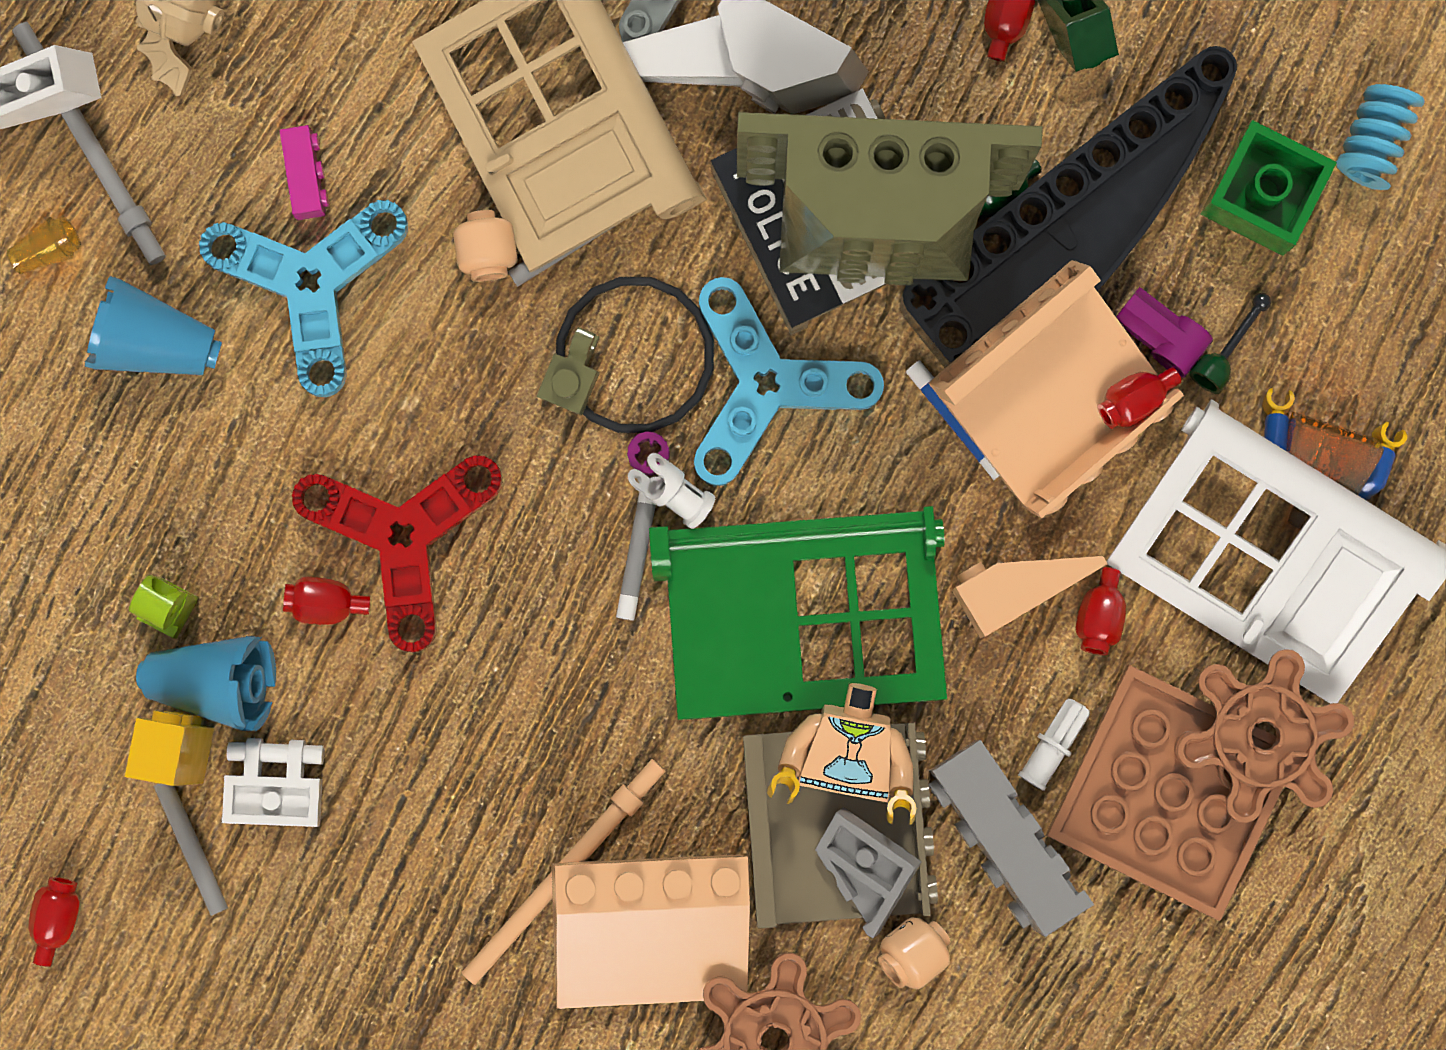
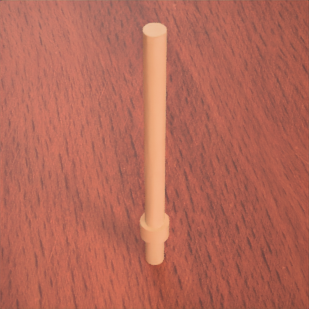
[461,759,666,985]

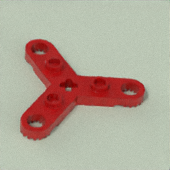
[291,455,503,653]

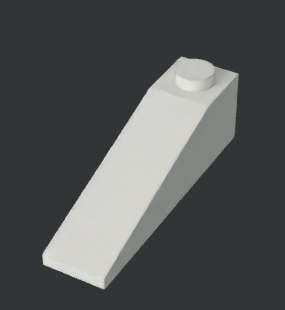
[0,45,101,129]

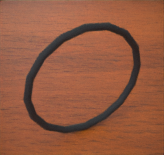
[556,277,714,433]

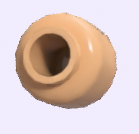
[453,210,517,282]
[878,917,951,989]

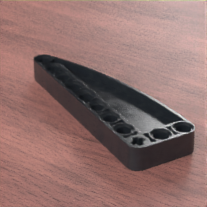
[900,46,1237,368]

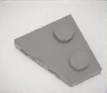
[815,807,922,939]

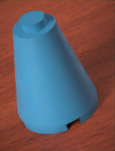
[85,276,222,375]
[136,636,276,731]

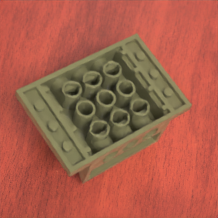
[737,112,1043,285]

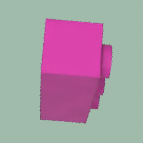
[280,125,329,221]

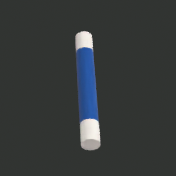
[905,360,999,480]

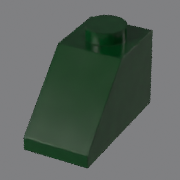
[1038,0,1119,72]

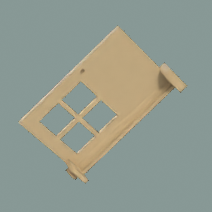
[412,0,707,272]

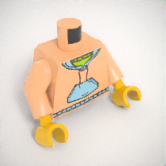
[767,683,917,825]

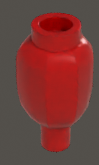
[984,0,1035,62]
[1098,367,1182,429]
[1075,567,1126,655]
[283,577,370,625]
[28,877,81,967]

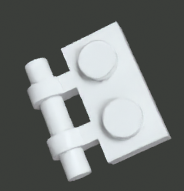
[222,738,325,827]

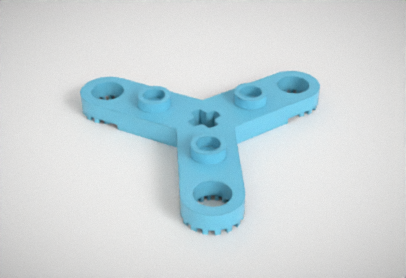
[199,200,408,397]
[694,277,884,486]

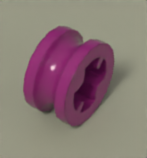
[627,432,670,476]

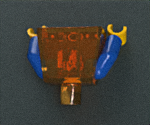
[1262,388,1407,529]

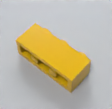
[124,710,214,786]

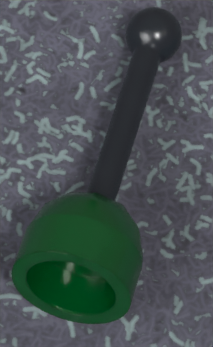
[1189,293,1271,394]

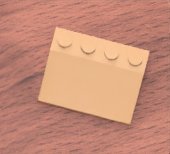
[551,854,750,1009]

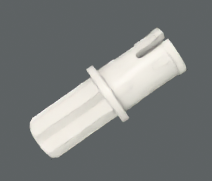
[1018,698,1090,791]

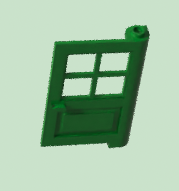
[649,506,947,721]

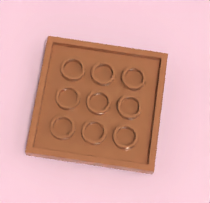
[1045,665,1283,921]

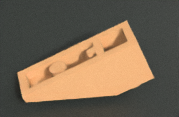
[952,556,1107,639]

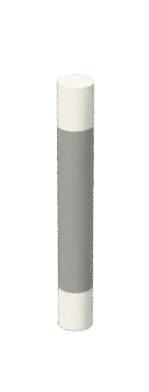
[616,492,656,621]

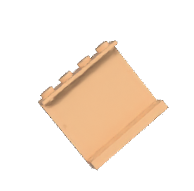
[929,260,1184,518]

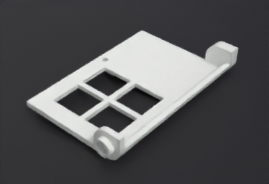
[1106,399,1446,704]

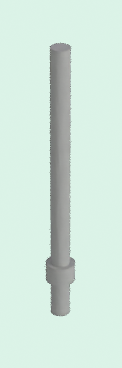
[12,22,166,265]

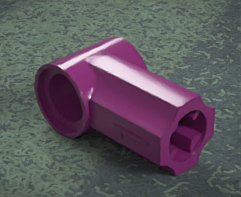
[1116,287,1213,378]

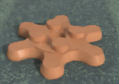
[1177,649,1354,823]
[698,953,861,1050]

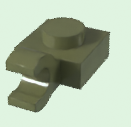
[536,327,600,415]

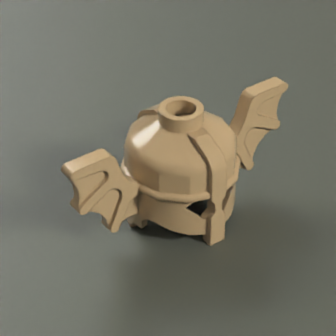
[136,0,224,96]

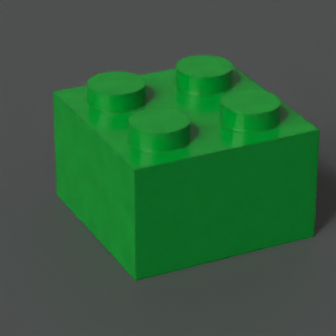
[1200,120,1337,256]

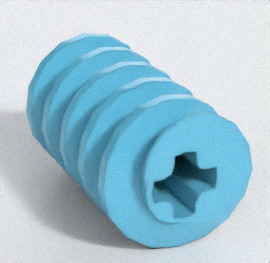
[1336,84,1425,190]

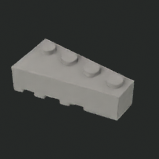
[929,740,1094,937]

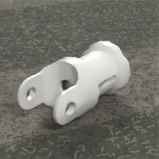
[628,453,715,529]

